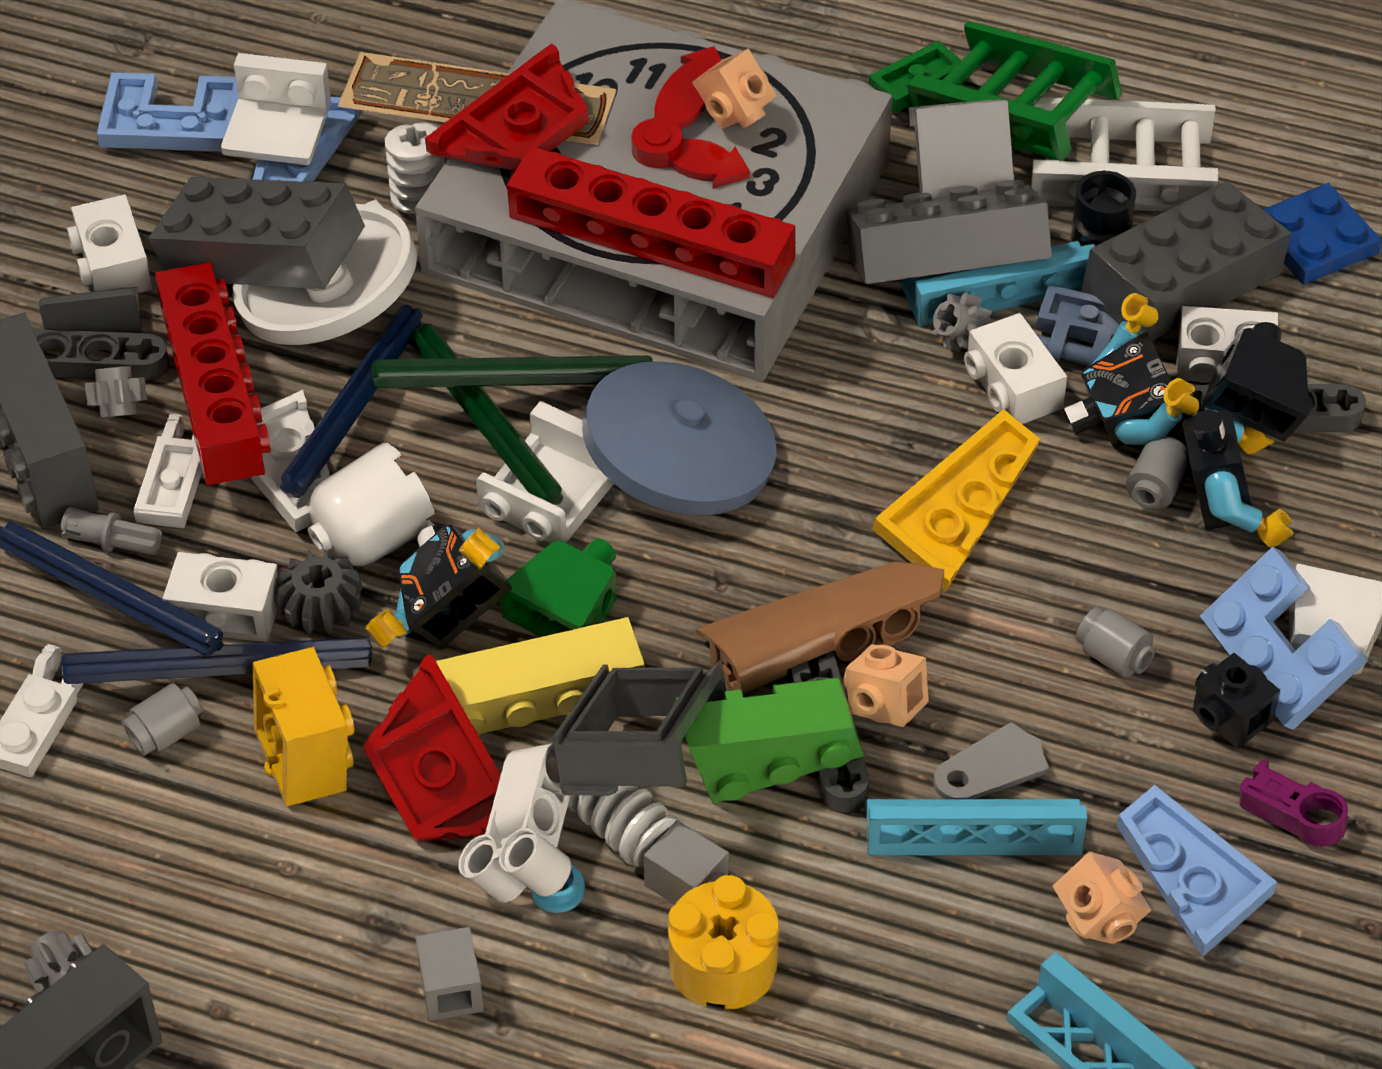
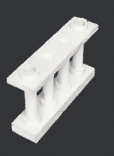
[1030,97,1218,212]

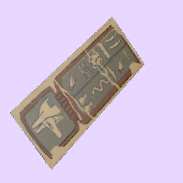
[337,52,617,145]

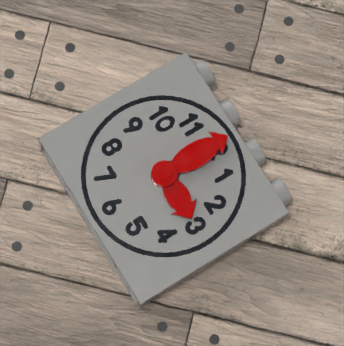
[415,0,893,382]

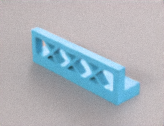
[901,241,1095,327]
[866,799,1087,856]
[1006,952,1197,1069]

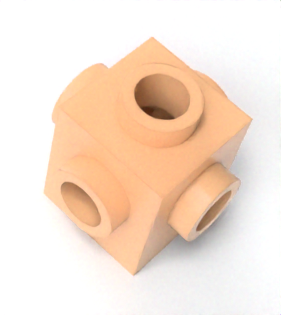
[692,48,777,130]
[843,644,929,727]
[1052,851,1151,944]

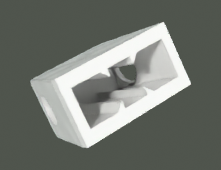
[1289,564,1382,675]

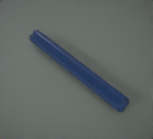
[280,304,423,498]
[0,521,223,657]
[61,637,372,684]

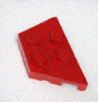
[425,43,589,171]
[362,654,501,842]

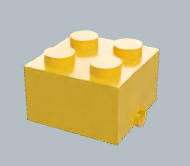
[253,647,354,807]

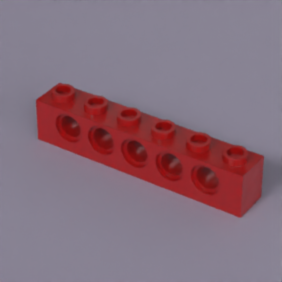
[506,146,796,298]
[155,262,271,486]

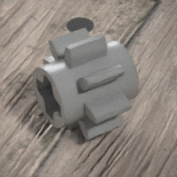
[933,292,992,352]
[84,366,147,418]
[24,930,93,993]

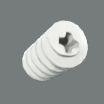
[385,122,445,221]
[568,786,681,867]

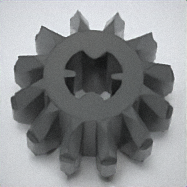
[276,549,362,636]

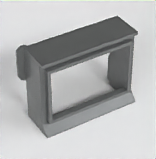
[552,658,727,796]

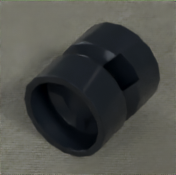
[1070,170,1137,246]

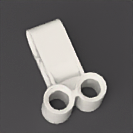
[458,743,571,903]

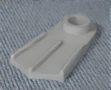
[933,722,1049,799]

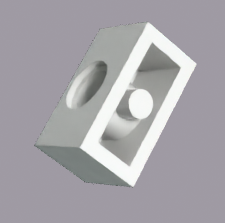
[67,194,152,293]
[964,313,1067,424]
[162,552,279,643]

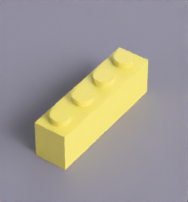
[436,617,645,736]

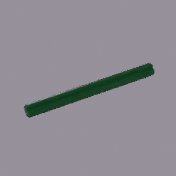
[411,323,563,505]
[371,355,653,388]

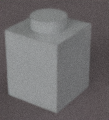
[644,820,729,905]
[415,927,484,1021]

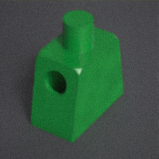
[501,538,617,637]

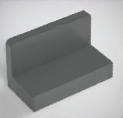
[39,287,142,333]

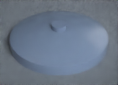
[582,362,777,515]

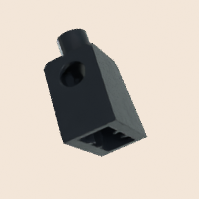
[1202,322,1309,442]

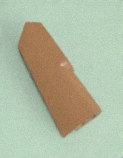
[696,562,944,695]

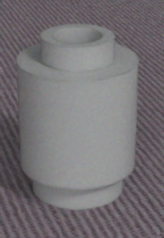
[1126,436,1189,509]
[1076,607,1155,678]
[121,683,203,756]

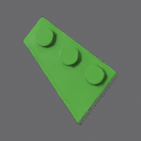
[675,678,864,804]

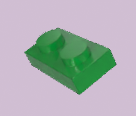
[868,40,961,113]

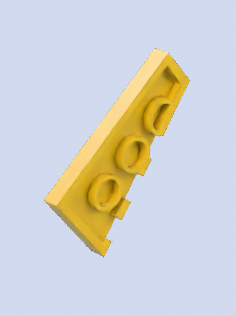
[872,409,1040,592]

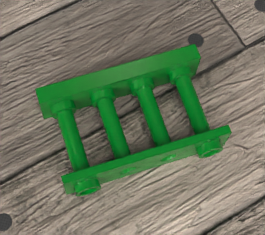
[907,20,1122,161]

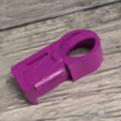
[1239,760,1348,846]

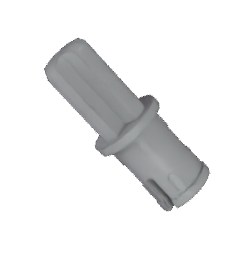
[61,507,162,555]

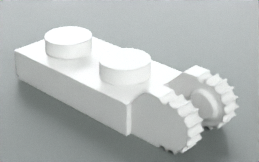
[134,414,202,528]
[0,644,84,778]

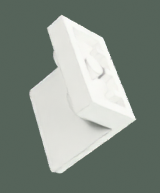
[221,53,331,165]

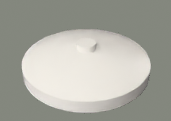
[233,204,417,345]

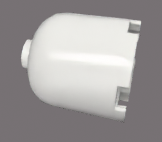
[308,443,435,566]

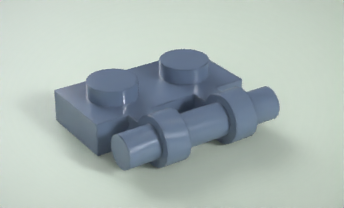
[1036,285,1120,366]

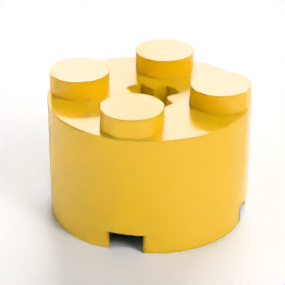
[668,875,779,1009]

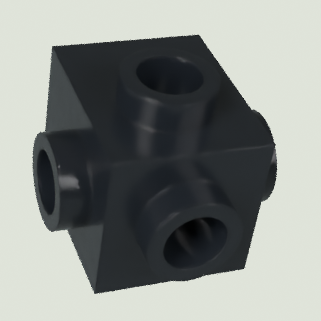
[1192,652,1280,749]

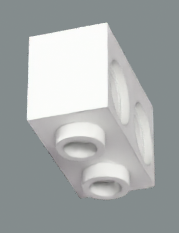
[1176,306,1278,383]

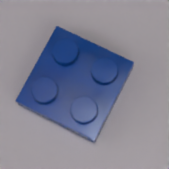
[1263,182,1382,285]

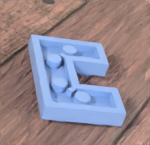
[97,72,238,152]
[1200,547,1368,730]

